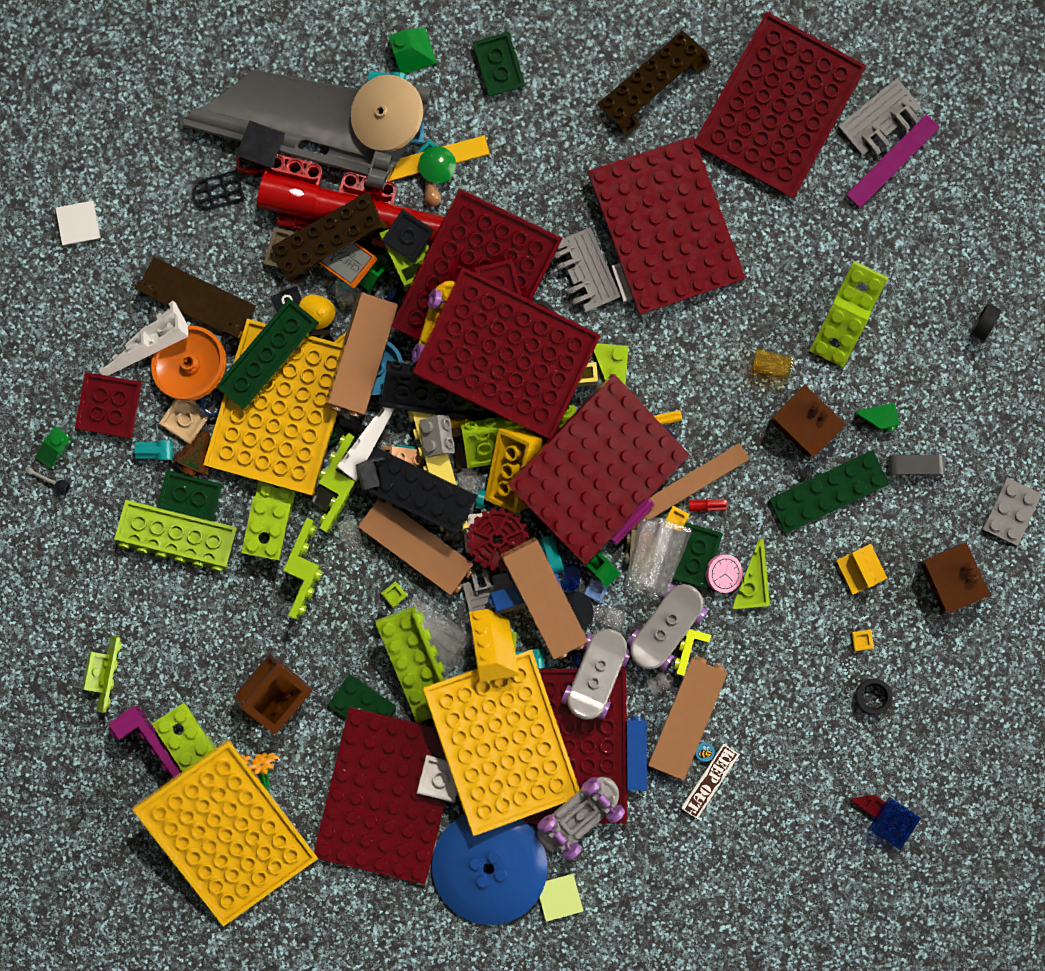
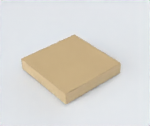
[159,400,211,444]

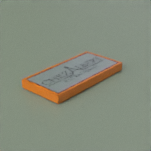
[319,242,377,289]

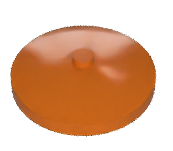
[151,326,226,401]

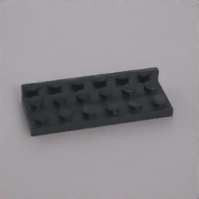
[380,361,496,420]
[354,446,478,535]

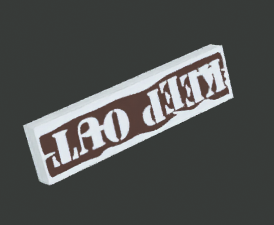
[681,744,740,819]

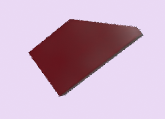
[850,794,891,822]

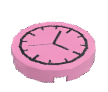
[705,554,743,593]

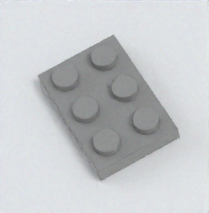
[982,478,1042,546]

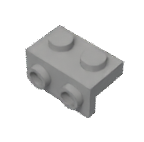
[420,415,455,458]

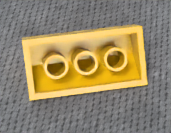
[485,428,543,513]
[469,609,519,682]

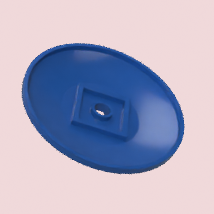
[432,815,548,925]

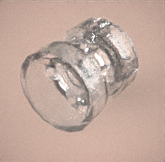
[646,671,671,697]

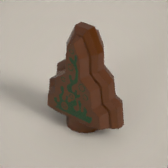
[173,431,211,477]

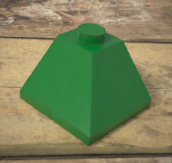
[388,28,437,74]

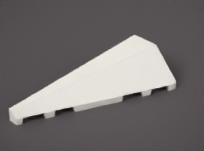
[100,301,188,376]
[337,407,394,482]

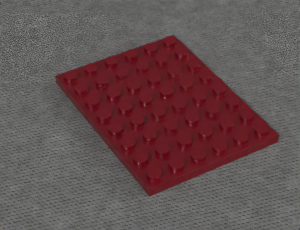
[694,11,867,199]
[587,136,746,315]
[391,188,563,340]
[412,267,601,439]
[506,374,690,565]
[521,668,627,824]
[314,707,446,885]

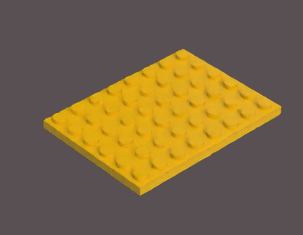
[203,319,343,496]
[422,650,580,836]
[132,739,318,927]

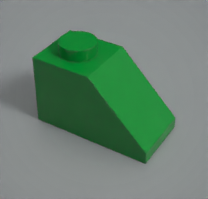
[359,247,393,292]
[855,403,900,433]
[35,426,74,469]
[585,551,620,587]

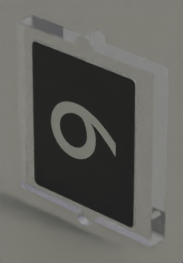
[267,282,305,314]

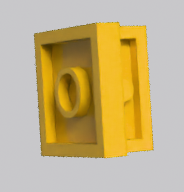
[836,544,887,595]

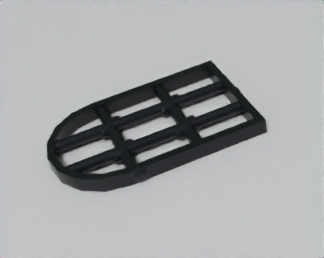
[193,170,245,209]

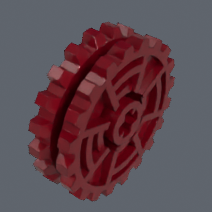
[466,508,529,572]

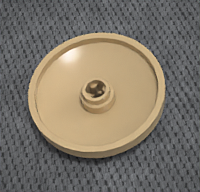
[351,75,423,152]

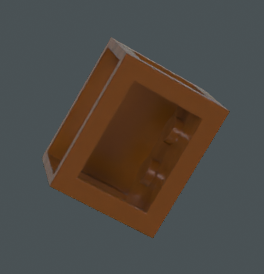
[770,384,846,460]
[919,542,990,615]
[233,654,313,735]

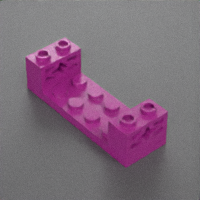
[108,705,182,778]

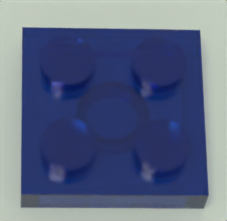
[868,797,921,850]

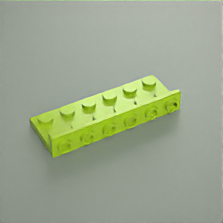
[461,405,576,468]
[114,500,237,573]
[376,606,449,723]

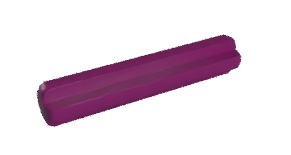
[610,498,654,545]

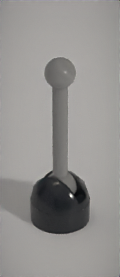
[26,468,71,496]

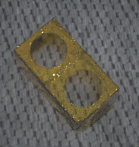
[752,348,795,380]

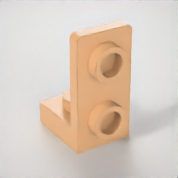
[381,446,425,469]

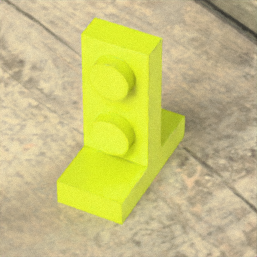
[674,629,711,676]

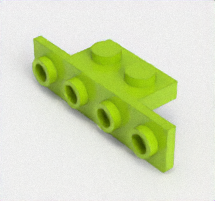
[82,636,121,713]

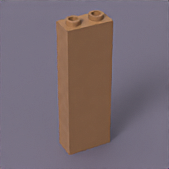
[325,292,398,417]
[358,500,474,595]
[501,537,588,660]
[648,656,727,780]

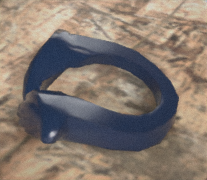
[197,389,224,417]

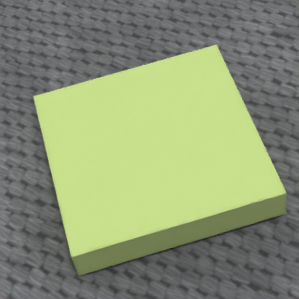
[540,874,583,921]

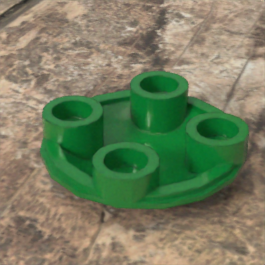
[418,146,456,183]

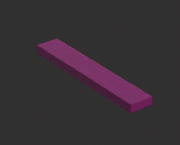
[846,114,940,209]

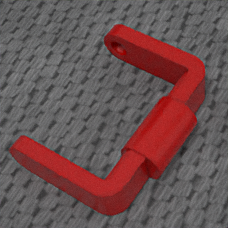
[237,157,266,175]

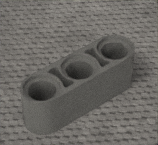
[889,455,945,475]

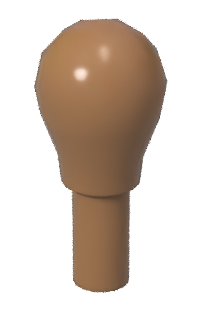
[424,180,441,207]

